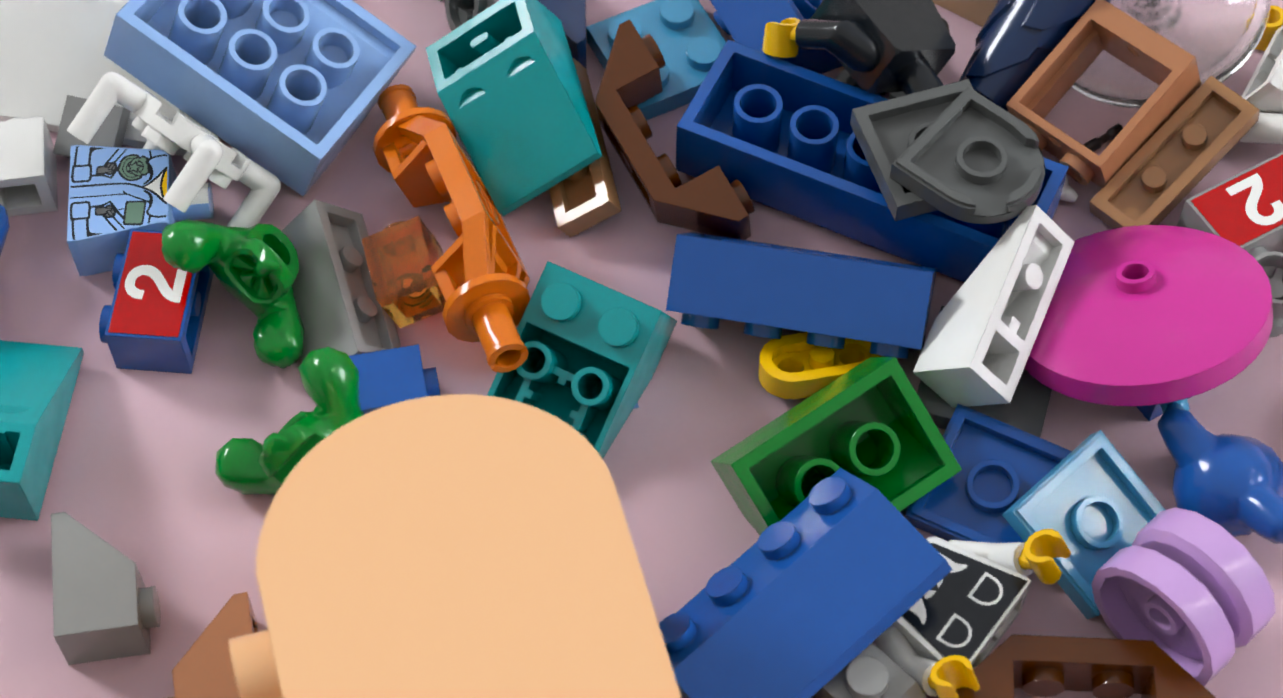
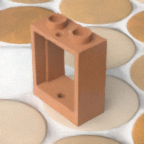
[1006,0,1201,188]

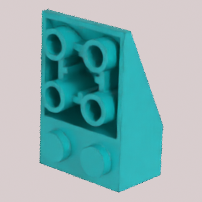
[426,0,602,216]
[487,261,677,459]
[0,340,84,521]

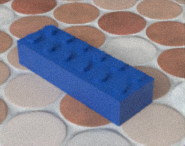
[676,40,1068,283]

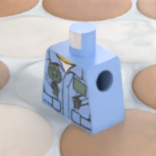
[67,145,214,276]

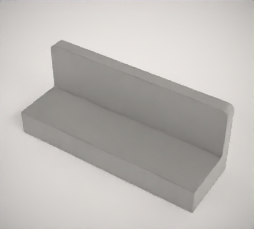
[282,199,401,362]

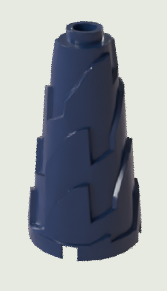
[959,0,1112,112]

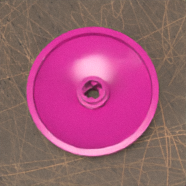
[1024,225,1273,406]

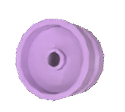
[1092,507,1275,686]

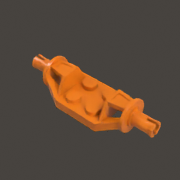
[373,84,530,373]

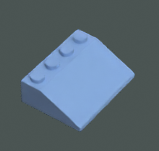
[104,0,416,196]

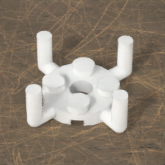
[67,72,281,228]

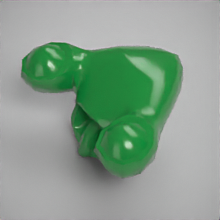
[161,219,304,369]
[215,347,364,495]

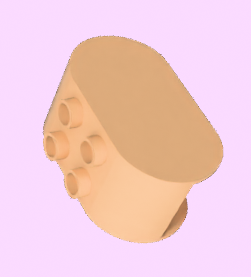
[229,394,682,698]

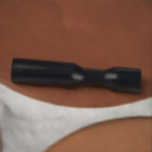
[1083,124,1123,152]

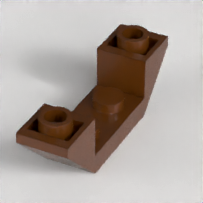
[595,19,755,240]
[956,634,1216,698]

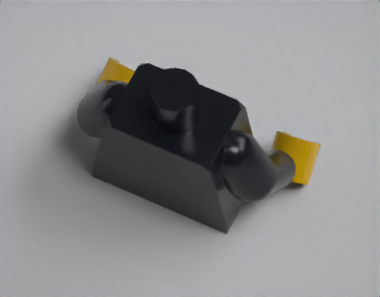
[762,0,956,95]

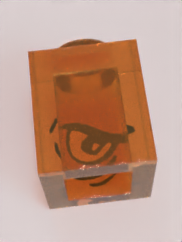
[361,216,446,328]

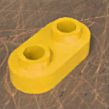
[758,332,885,399]

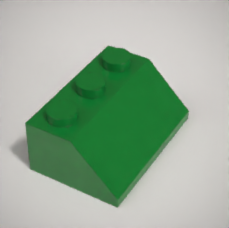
[710,357,962,535]

